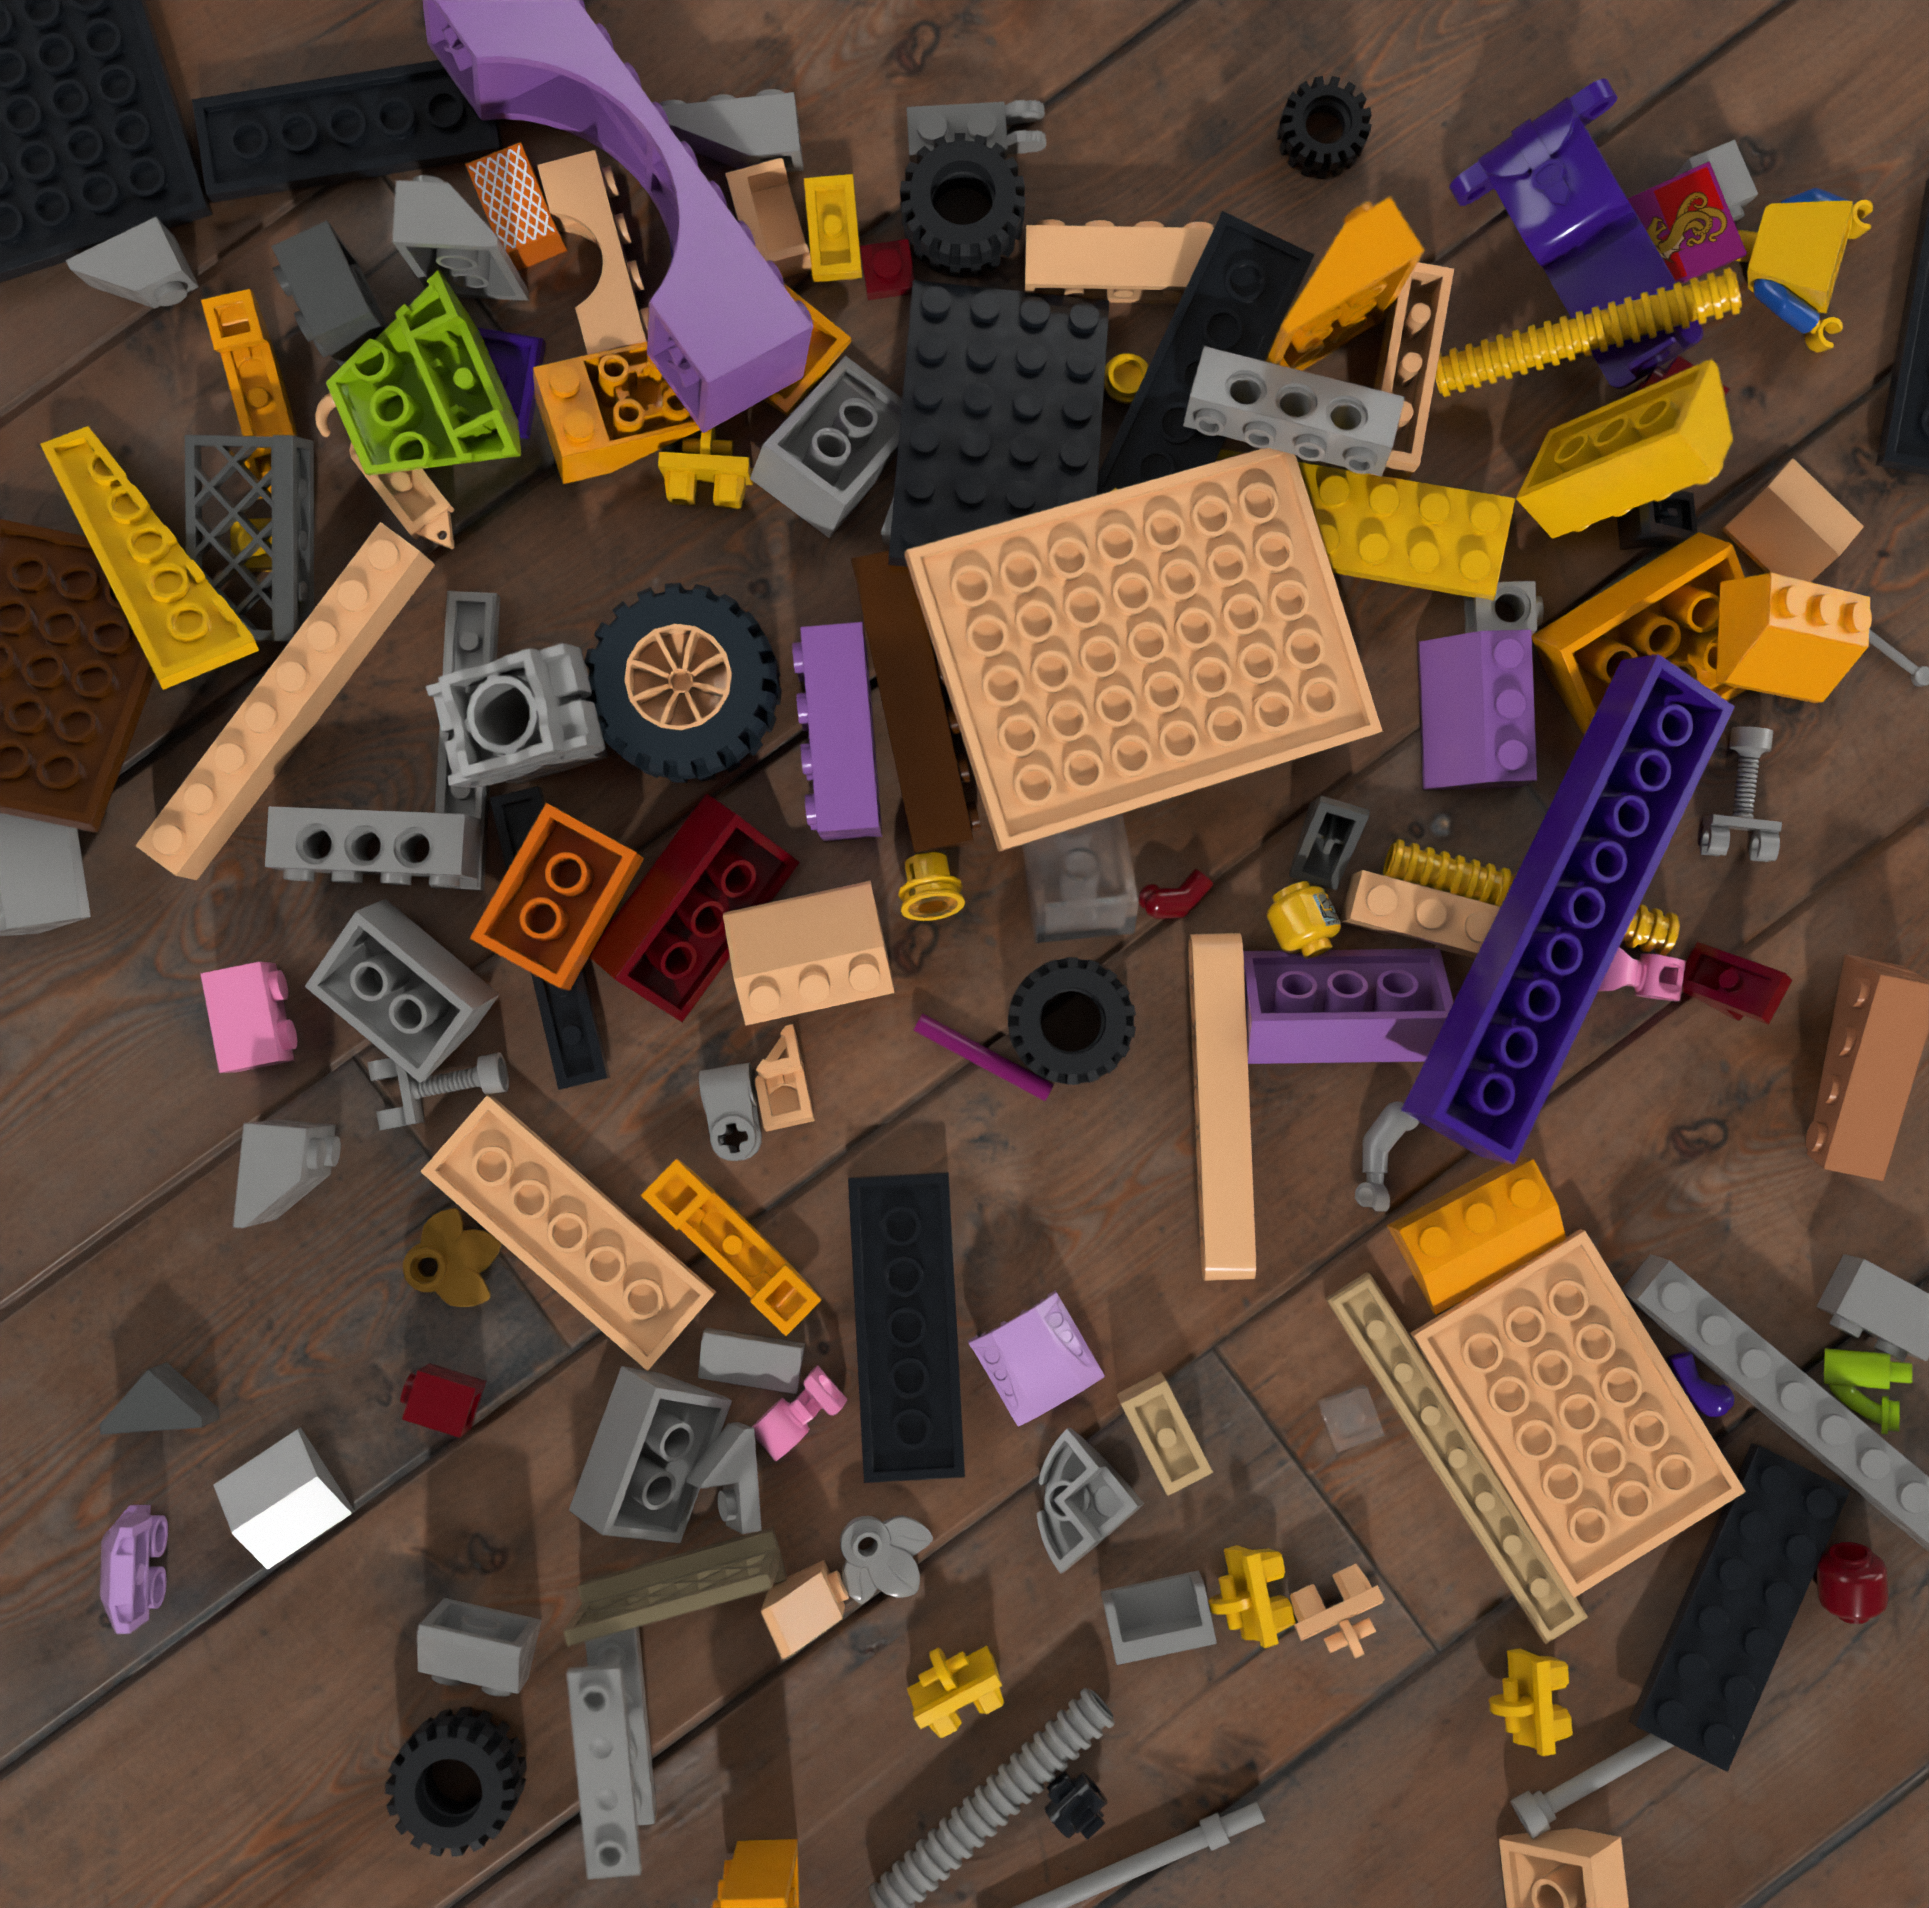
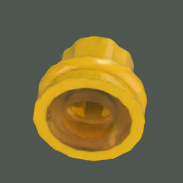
[898,852,965,921]

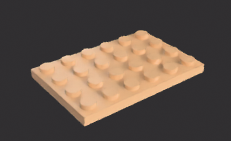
[1410,1229,1746,1598]

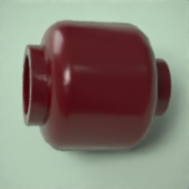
[1816,1542,1889,1624]

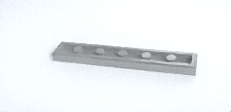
[431,591,500,891]

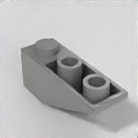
[660,89,804,172]

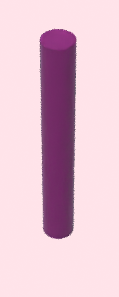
[913,1013,1054,1101]

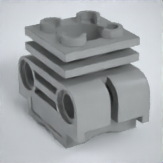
[426,643,608,788]

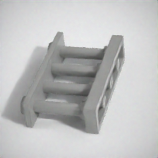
[567,1626,657,1879]

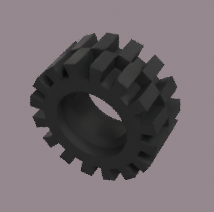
[1277,76,1372,179]

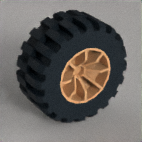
[584,583,782,783]

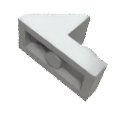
[685,1422,762,1534]

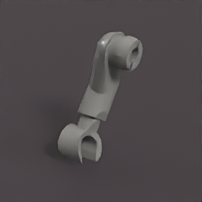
[1355,1101,1419,1212]

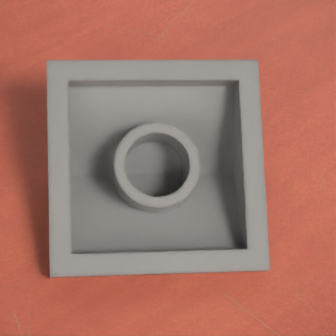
[213,1427,355,1570]

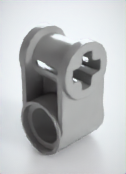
[699,1062,762,1161]

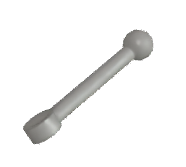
[1869,629,1929,687]

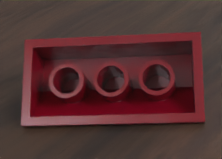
[589,794,800,1022]

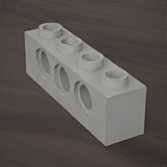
[1183,346,1405,477]
[265,806,481,887]

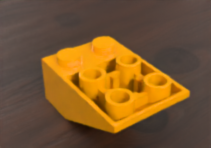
[533,341,701,484]

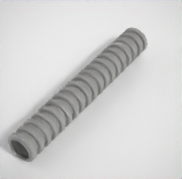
[868,1688,1115,1908]

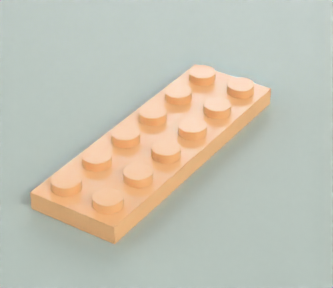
[420,1095,716,1371]

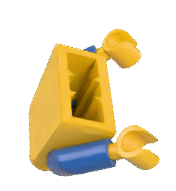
[1735,188,1873,352]

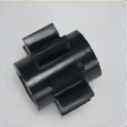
[1044,1771,1108,1840]

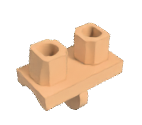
[1290,1564,1385,1659]

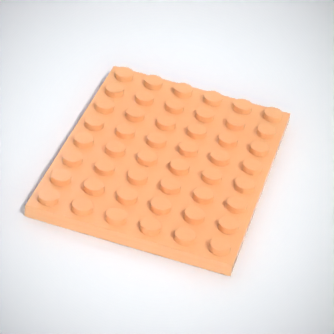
[904,448,1382,852]

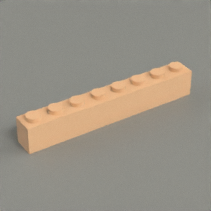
[135,522,435,880]

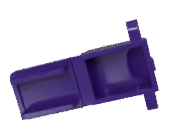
[1449,78,1703,389]

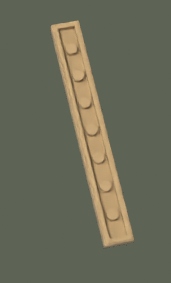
[1325,1272,1588,1644]

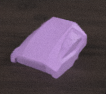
[968,1290,1105,1427]
[100,1505,168,1634]

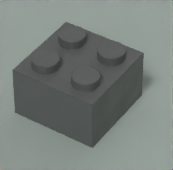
[271,221,388,367]

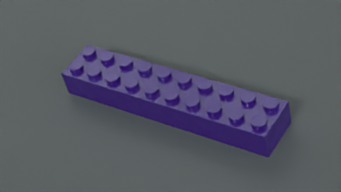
[1401,654,1735,1165]

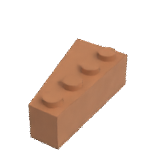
[1806,954,1929,1181]

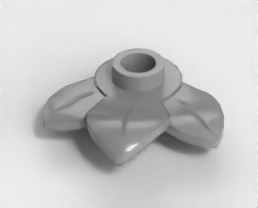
[840,1515,933,1604]

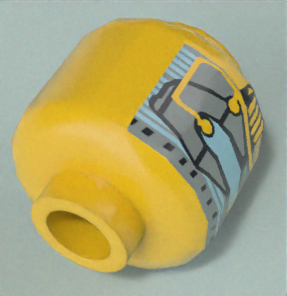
[1267,881,1341,959]

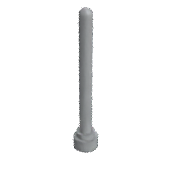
[1510,1734,1674,1839]

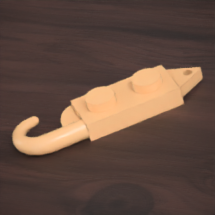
[315,392,455,549]

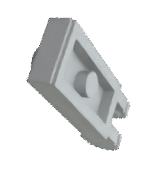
[907,100,1046,163]

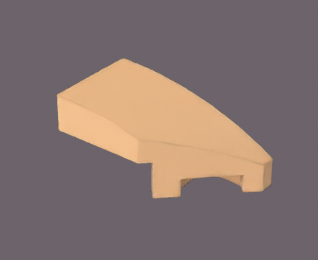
[755,1024,815,1132]

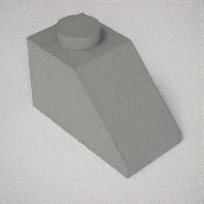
[66,217,199,308]

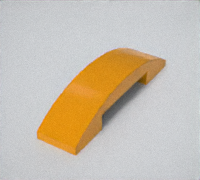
[201,289,297,500]
[641,1158,822,1336]

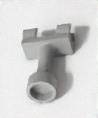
[1700,727,1782,862]
[367,1052,509,1130]

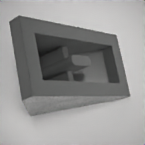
[1289,796,1370,890]
[100,1362,220,1435]

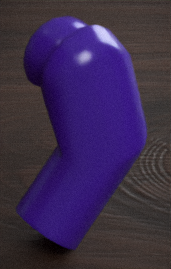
[1667,1352,1735,1417]

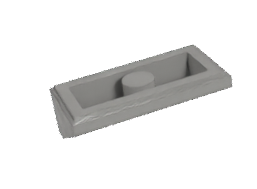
[698,1327,805,1394]

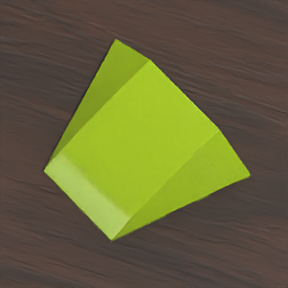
[326,270,521,476]

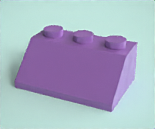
[1417,629,1537,790]

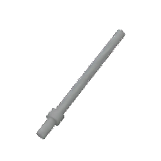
[1012,1802,1265,1908]

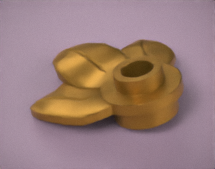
[403,1208,502,1307]

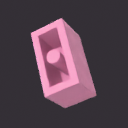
[201,961,298,1073]

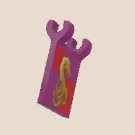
[1628,161,1747,284]

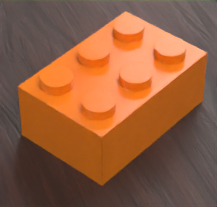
[470,803,644,990]

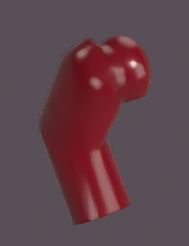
[1138,869,1214,919]

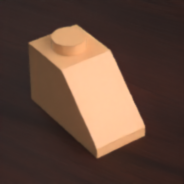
[761,1560,849,1659]

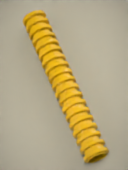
[1435,267,1742,397]
[1383,839,1680,956]

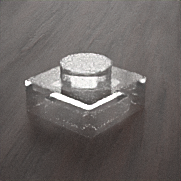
[1317,1384,1385,1453]

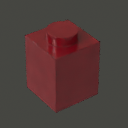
[400,1363,487,1438]

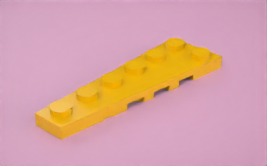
[40,426,259,690]

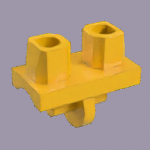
[658,427,753,509]
[1208,1545,1296,1648]
[907,1646,1004,1738]
[1489,1648,1573,1756]

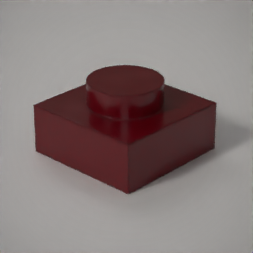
[860,239,915,301]

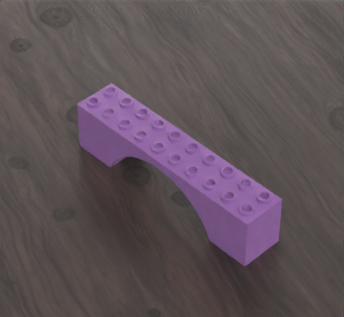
[423,0,813,433]

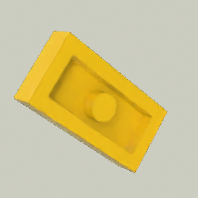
[804,174,862,282]

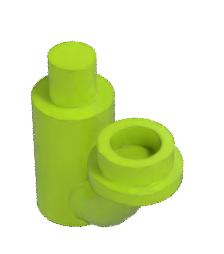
[1824,1348,1912,1435]

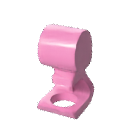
[1598,947,1686,1001]
[752,1365,848,1461]

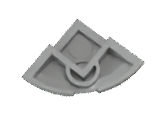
[1037,1427,1144,1574]

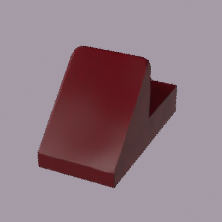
[1682,942,1793,1025]

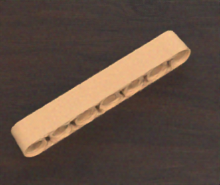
[1188,933,1256,1281]

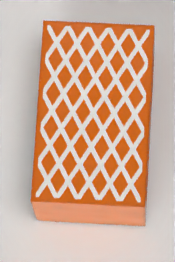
[465,142,567,271]

